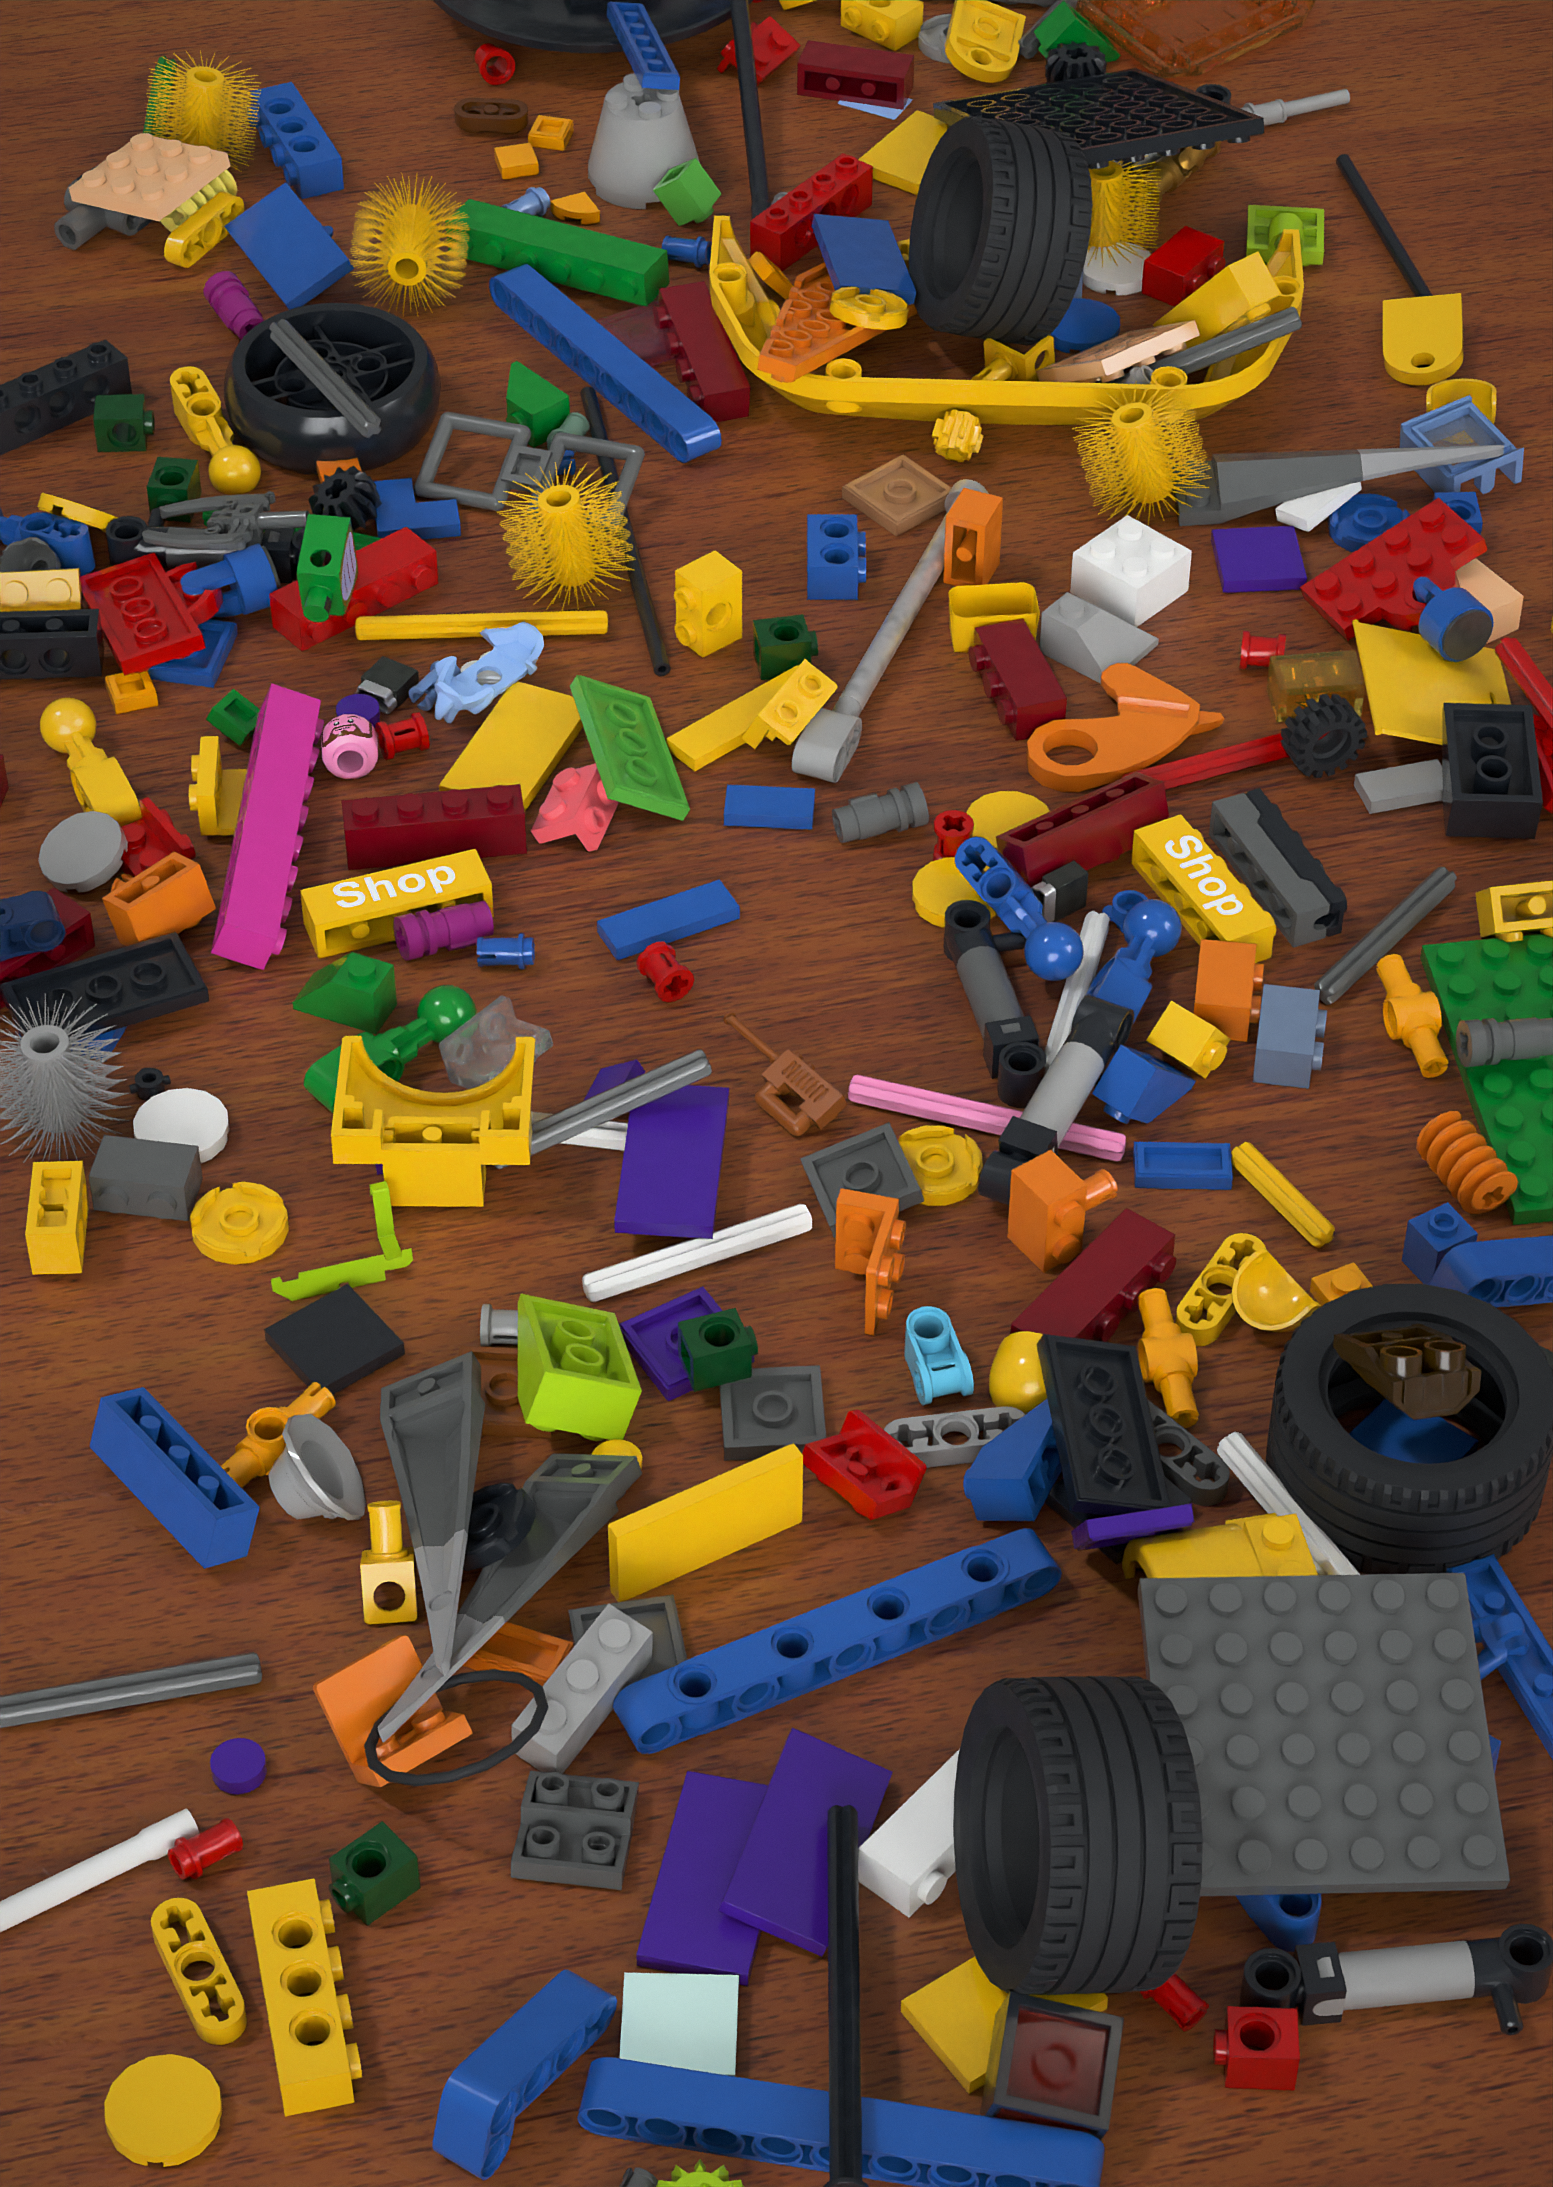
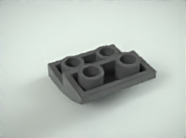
[511,1771,639,1890]

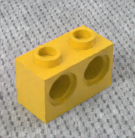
[25,1161,89,1275]

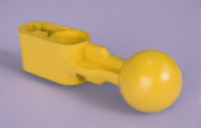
[170,366,261,495]
[40,698,142,827]

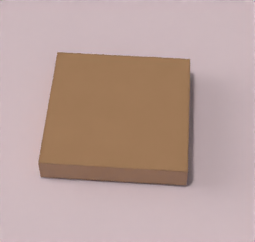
[842,455,952,536]

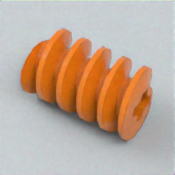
[1416,1111,1518,1214]

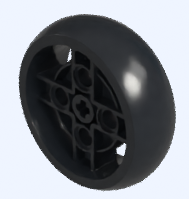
[224,303,441,475]

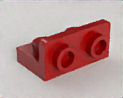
[120,797,196,877]

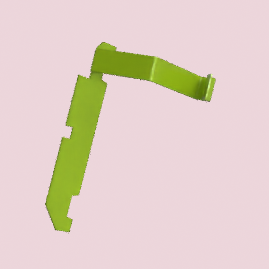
[271,1181,413,1301]

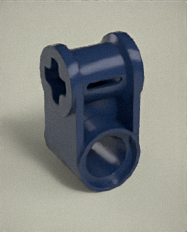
[0,890,66,962]

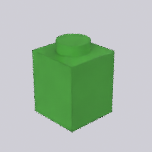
[653,158,722,226]

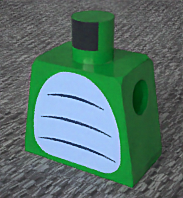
[297,514,358,622]

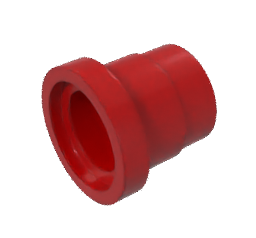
[475,43,515,85]

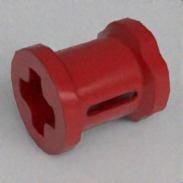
[1239,631,1286,673]
[375,712,430,761]
[933,810,974,861]
[636,941,694,1002]

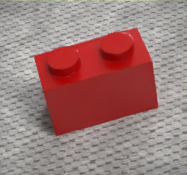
[1141,225,1226,307]

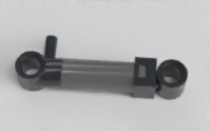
[106,508,332,583]
[943,900,1046,1108]

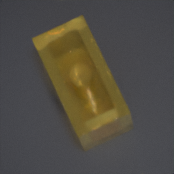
[1266,650,1365,723]

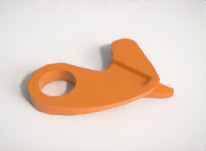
[1026,663,1224,792]

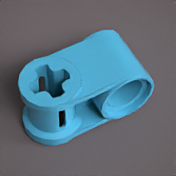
[904,1306,974,1405]

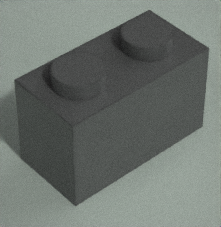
[88,1135,203,1221]

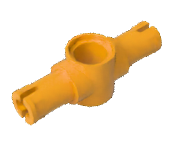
[1376,954,1448,1078]
[1138,1288,1199,1428]
[221,1382,336,1488]

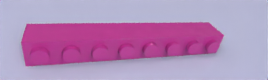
[211,683,324,970]

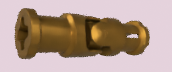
[1133,141,1221,207]

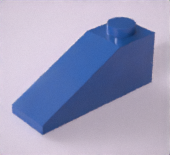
[963,1399,1062,1521]

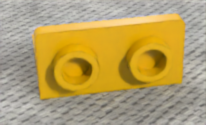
[0,568,83,612]
[741,659,837,749]

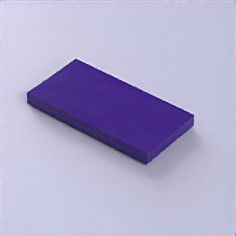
[614,1085,729,1239]
[718,1727,893,1957]
[636,1771,768,1986]

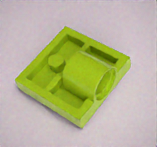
[1246,205,1324,266]

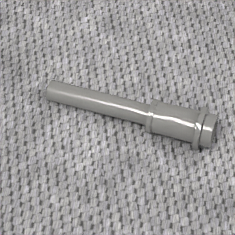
[1240,89,1350,126]

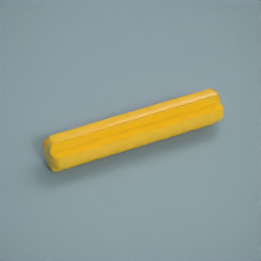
[1231,1142,1335,1248]

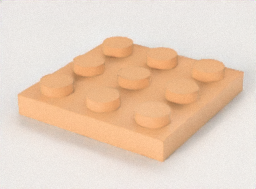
[69,133,230,221]
[1036,320,1200,383]

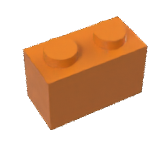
[943,488,1003,586]
[1193,939,1264,1042]

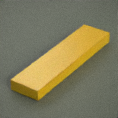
[666,665,799,771]

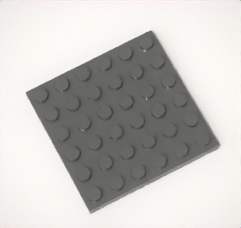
[1138,1573,1510,1896]

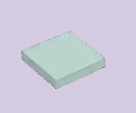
[619,1972,739,2077]

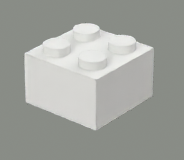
[1070,515,1192,627]

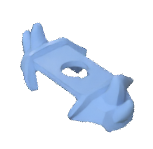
[435,622,544,723]

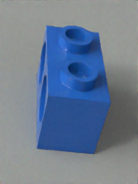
[807,514,866,600]

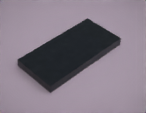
[0,932,209,1041]
[1036,1334,1171,1516]

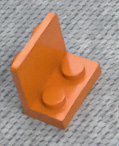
[835,1188,906,1336]
[313,1635,473,1787]

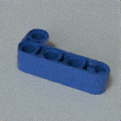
[1429,1235,1553,1308]
[432,1969,617,2180]

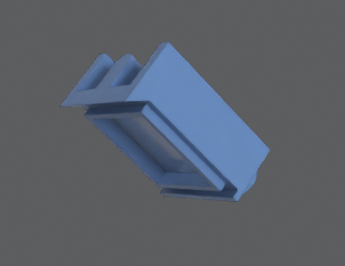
[1399,395,1524,494]

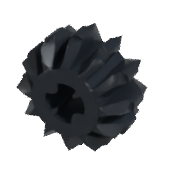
[1045,41,1107,83]
[308,466,382,532]

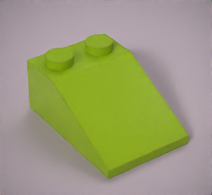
[518,1294,642,1441]

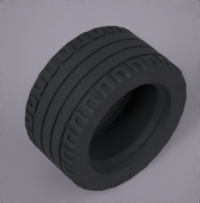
[909,116,1092,346]
[1266,1284,1553,1574]
[953,1676,1203,1995]

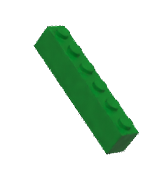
[445,199,670,307]

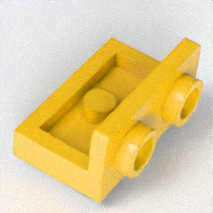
[189,736,247,836]

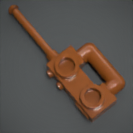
[723,1012,848,1136]

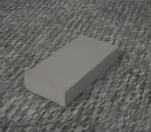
[1354,759,1443,814]

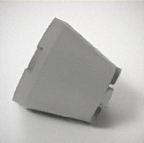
[588,73,700,209]

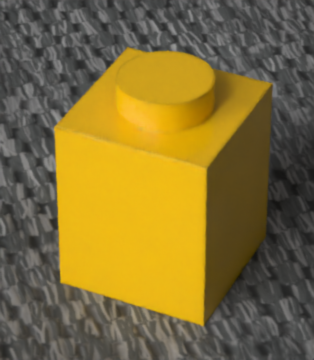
[1146,1001,1231,1079]

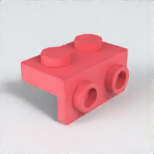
[531,763,619,852]

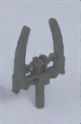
[142,491,310,550]

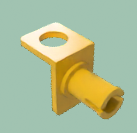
[971,335,1055,382]
[360,1500,417,1624]

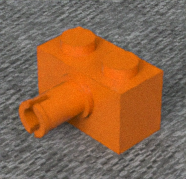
[102,852,216,946]
[1007,1150,1118,1273]

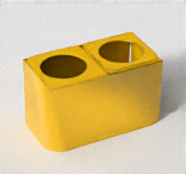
[948,582,1040,652]

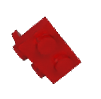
[717,16,801,86]
[802,1409,927,1520]

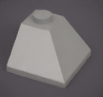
[1040,592,1159,684]

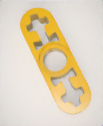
[164,191,244,268]
[1175,1233,1266,1346]
[151,1898,247,2045]

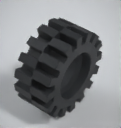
[1280,694,1367,778]

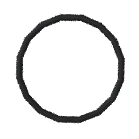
[364,1669,548,1786]

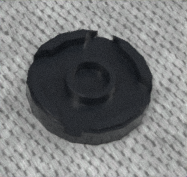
[463,1483,536,1571]

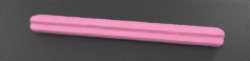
[848,1074,1126,1162]

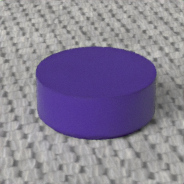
[336,694,380,728]
[210,1738,267,1794]

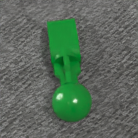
[304,985,477,1113]

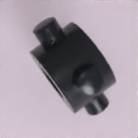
[129,1068,171,1101]

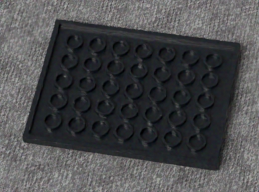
[933,68,1264,169]

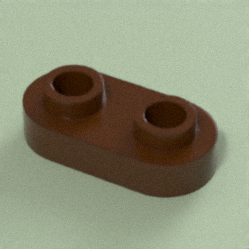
[454,98,528,134]

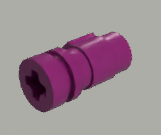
[203,271,264,340]
[393,901,494,961]

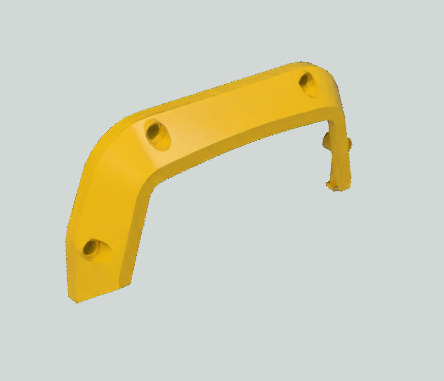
[709,216,1304,425]

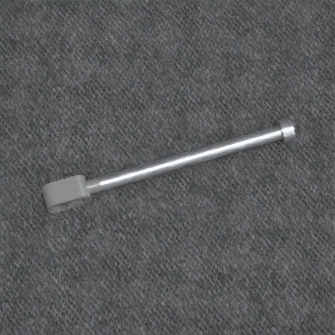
[792,479,989,783]

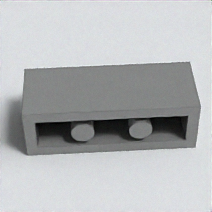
[511,1603,653,1774]

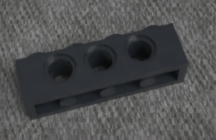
[0,339,132,455]
[0,609,105,680]

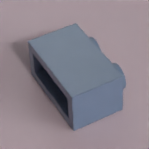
[1252,984,1327,1089]

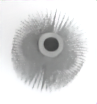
[0,993,131,1163]

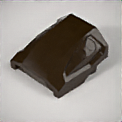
[1333,1323,1481,1420]

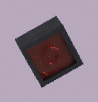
[980,1991,1124,2140]

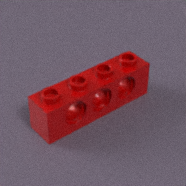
[750,153,873,272]

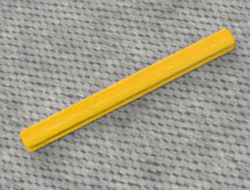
[355,610,608,640]

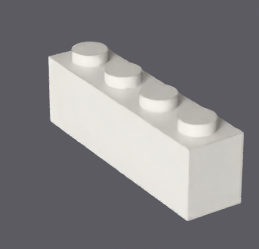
[858,1749,960,1918]

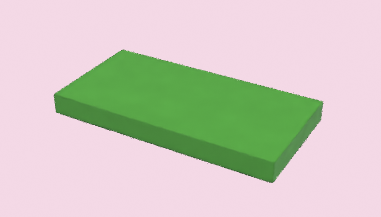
[570,675,690,821]

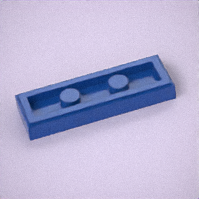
[597,879,740,960]

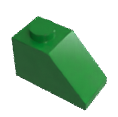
[1034,0,1121,62]
[506,361,570,448]
[292,952,397,1034]

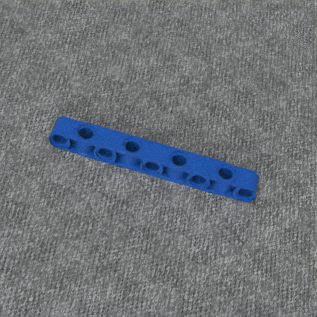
[613,1528,1062,1754]

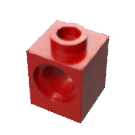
[1213,2006,1300,2091]

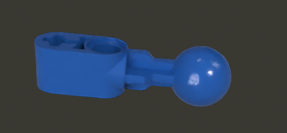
[0,508,96,576]
[955,837,1084,981]
[1085,899,1182,1023]

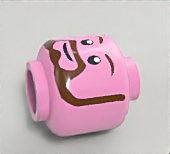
[321,714,378,779]

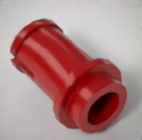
[168,1818,243,1880]
[1139,1973,1209,2032]

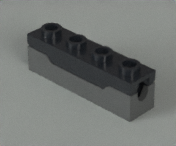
[1209,788,1347,948]

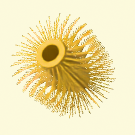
[144,51,261,172]
[1087,155,1161,267]
[349,174,470,317]
[1072,380,1212,525]
[497,461,636,611]

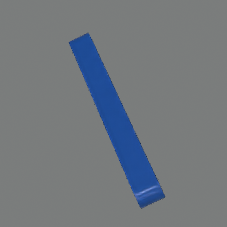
[489,264,722,463]
[577,2057,1105,2187]

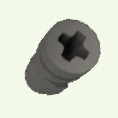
[832,782,929,844]
[1456,1017,1553,1067]

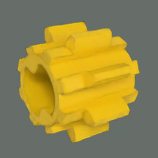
[932,409,984,462]

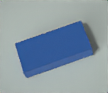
[724,784,815,830]
[1133,1142,1233,1190]

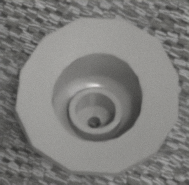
[268,1414,366,1520]

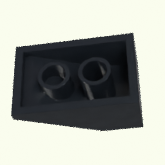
[1442,703,1543,839]

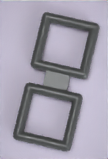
[414,412,645,532]

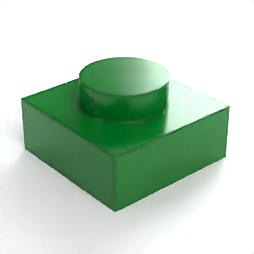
[206,689,260,746]

